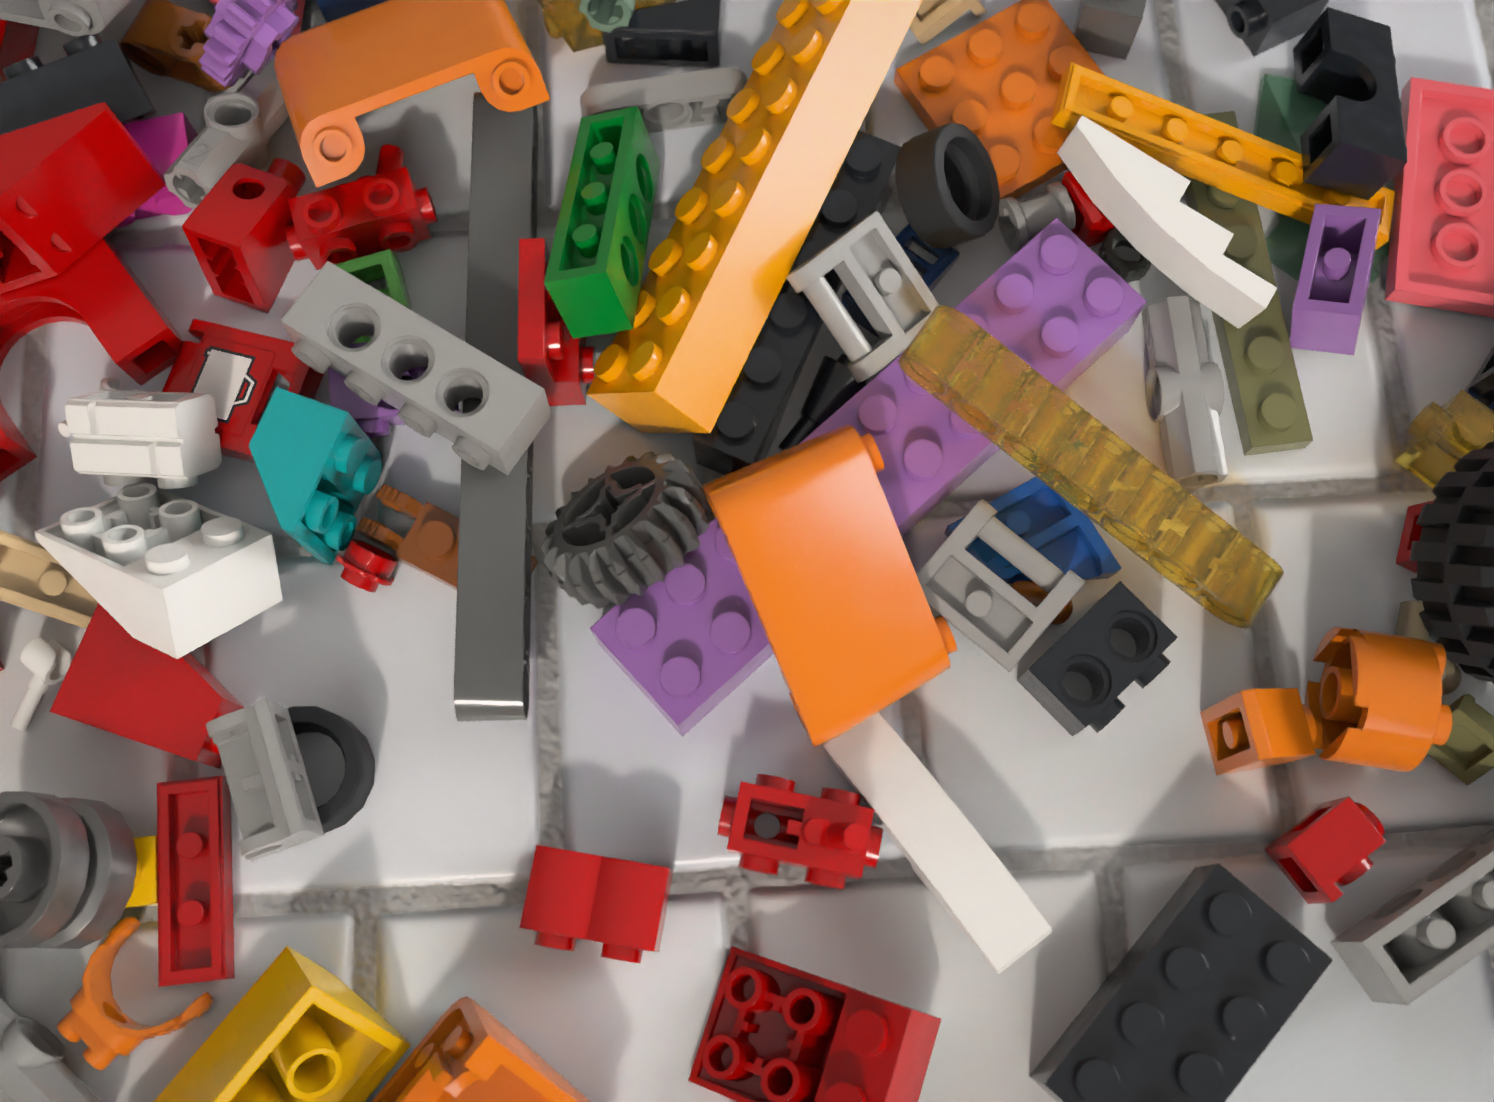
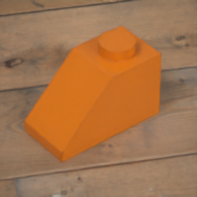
[1200,688,1317,776]

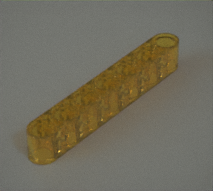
[898,305,1284,629]

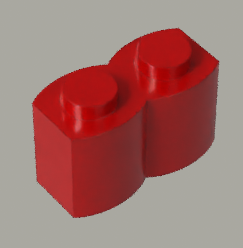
[519,845,674,963]

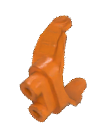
[57,916,214,1071]

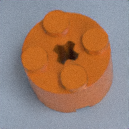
[1304,627,1452,772]

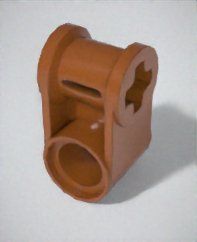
[120,0,231,92]

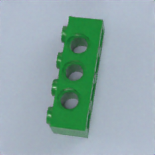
[544,106,661,339]

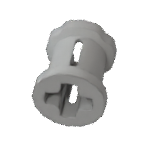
[997,182,1075,252]

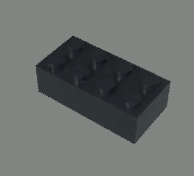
[1029,863,1333,1102]

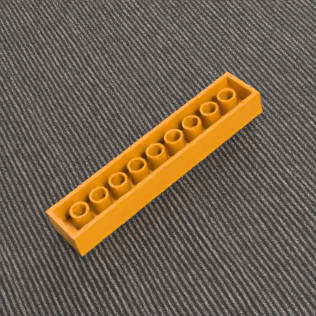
[586,0,922,433]

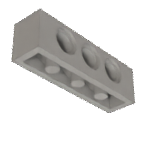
[280,261,552,476]
[1330,828,1494,1005]

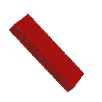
[157,775,235,987]

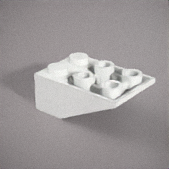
[35,483,283,659]

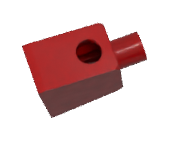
[182,158,306,314]

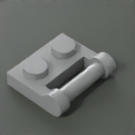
[786,211,946,383]
[917,499,1086,672]

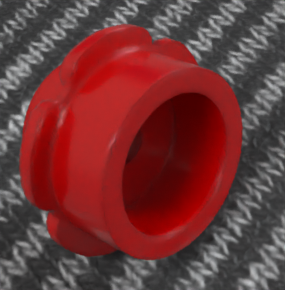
[335,539,398,593]

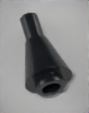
[778,354,870,451]

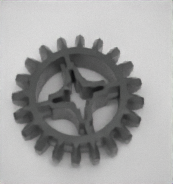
[540,451,711,609]

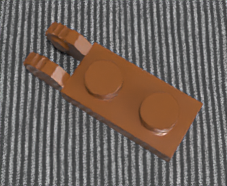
[355,484,538,590]

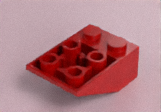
[0,101,166,294]
[688,946,941,1102]

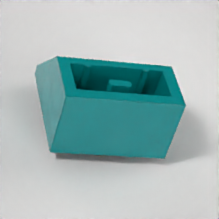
[248,387,382,566]

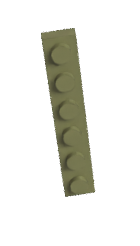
[1182,111,1313,456]

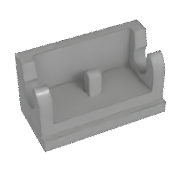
[206,698,324,862]

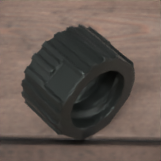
[1098,227,1152,283]

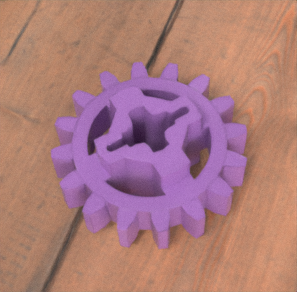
[199,0,299,88]

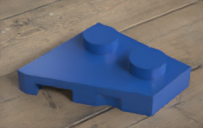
[944,466,1122,584]

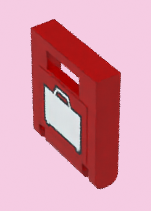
[162,319,324,463]

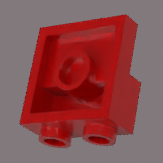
[518,238,597,406]

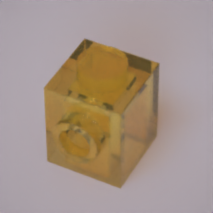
[1394,389,1494,488]

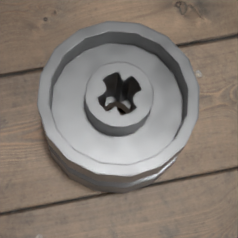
[0,791,137,949]

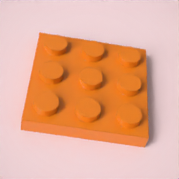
[894,0,1105,201]

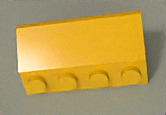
[154,946,411,1102]

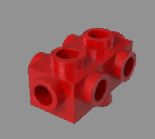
[285,144,438,270]
[717,774,883,890]

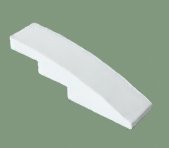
[1057,115,1277,329]
[823,712,1052,975]

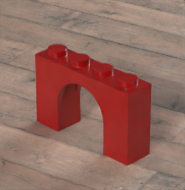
[0,237,183,482]

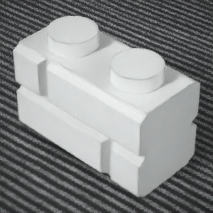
[64,390,222,489]

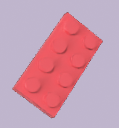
[1385,77,1494,318]

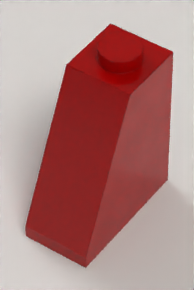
[49,603,245,769]

